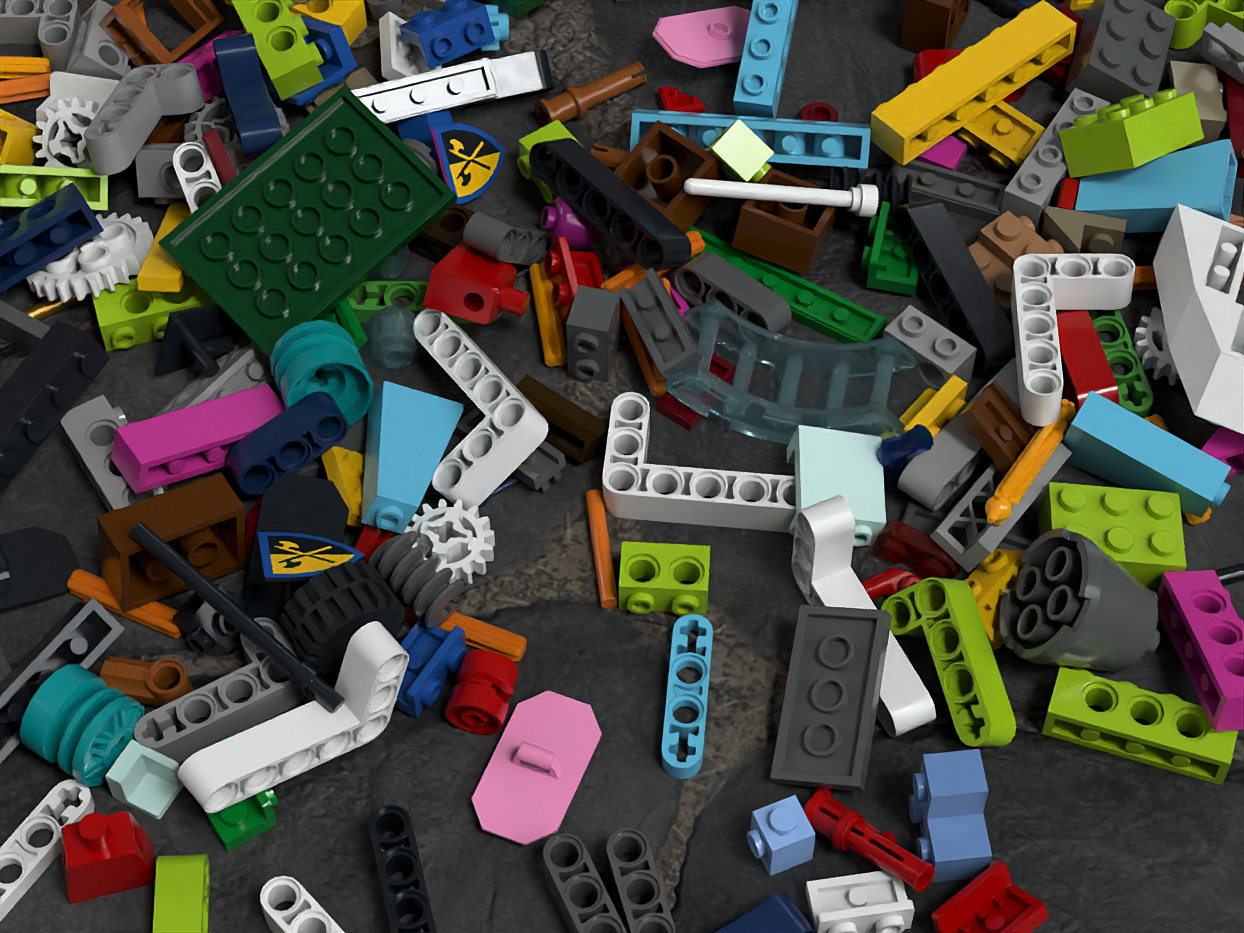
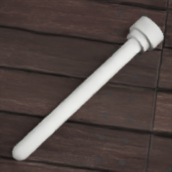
[684,178,878,218]

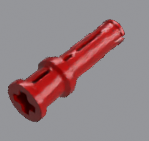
[803,791,935,893]

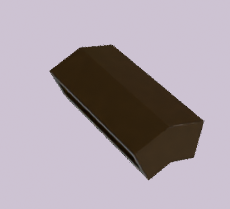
[515,375,609,463]

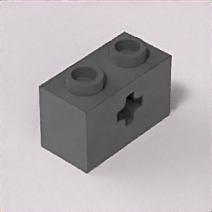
[566,285,620,382]

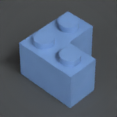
[908,749,992,883]

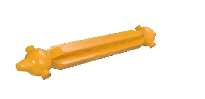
[985,399,1077,526]

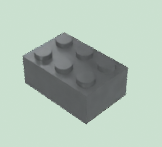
[1064,0,1176,105]

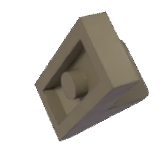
[1040,206,1127,254]

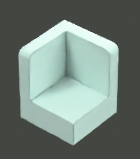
[105,739,184,819]

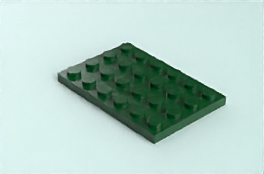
[158,85,457,360]

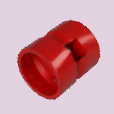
[445,650,519,735]

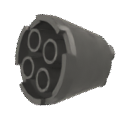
[999,528,1160,673]

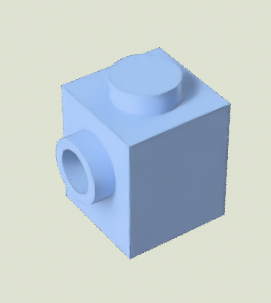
[747,795,816,876]

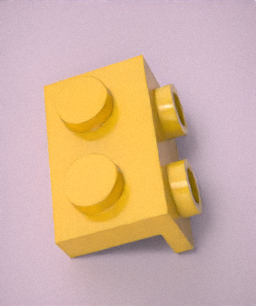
[957,100,1046,170]
[881,375,968,464]

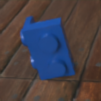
[399,0,495,69]
[394,618,468,718]

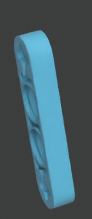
[661,614,713,779]

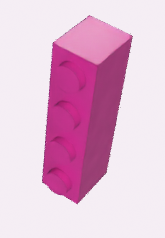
[111,384,286,494]

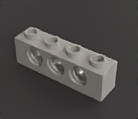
[1000,88,1111,233]
[135,143,263,204]
[59,394,167,513]

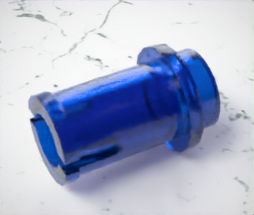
[877,424,934,471]

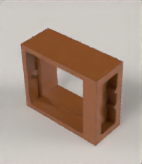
[98,0,225,67]

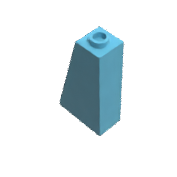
[1073,139,1238,233]
[361,381,464,534]
[1062,390,1231,518]

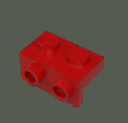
[544,236,604,324]
[931,860,1049,933]

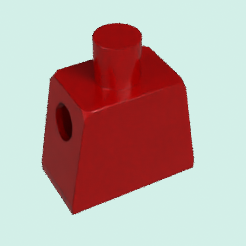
[423,241,531,325]
[61,811,156,904]

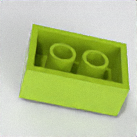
[1059,88,1204,178]
[1037,482,1187,594]

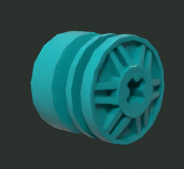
[270,320,374,427]
[20,664,145,787]

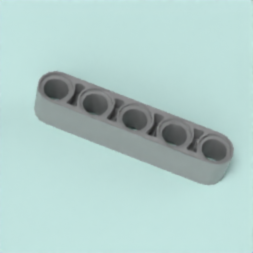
[897,357,1021,512]

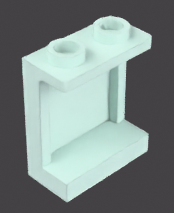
[787,425,886,546]

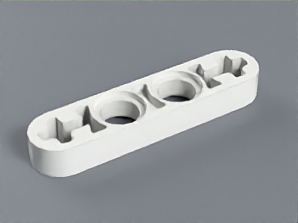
[0,779,95,921]

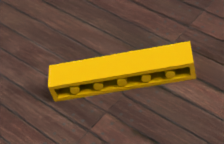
[870,0,1077,166]

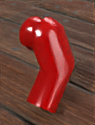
[861,568,922,601]

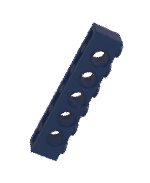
[0,182,104,293]

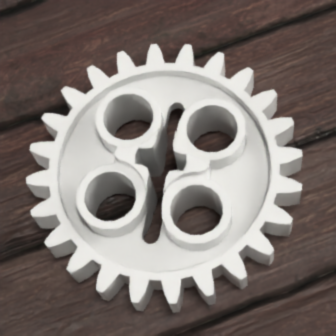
[26,213,154,302]

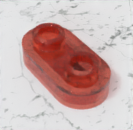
[876,520,962,579]

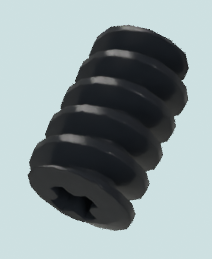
[830,166,913,219]

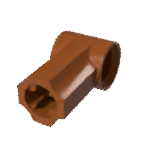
[100,656,194,708]

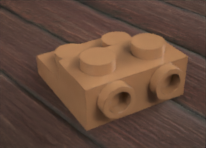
[968,210,1064,318]

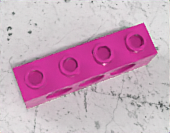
[1157,570,1244,732]

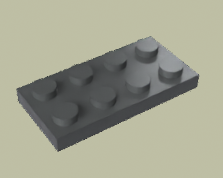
[770,605,892,792]

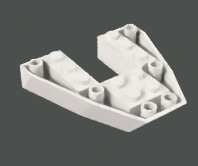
[1153,203,1244,434]

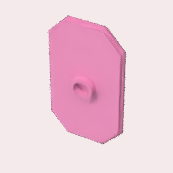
[652,6,751,68]
[471,690,602,846]

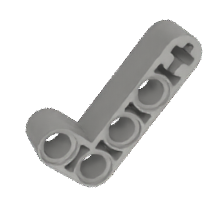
[0,0,81,71]
[84,63,205,175]
[134,617,305,764]

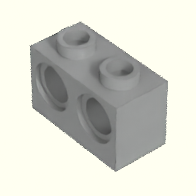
[65,0,131,81]
[880,305,977,392]

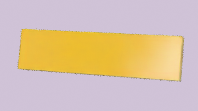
[137,202,203,293]

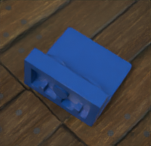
[264,16,357,106]

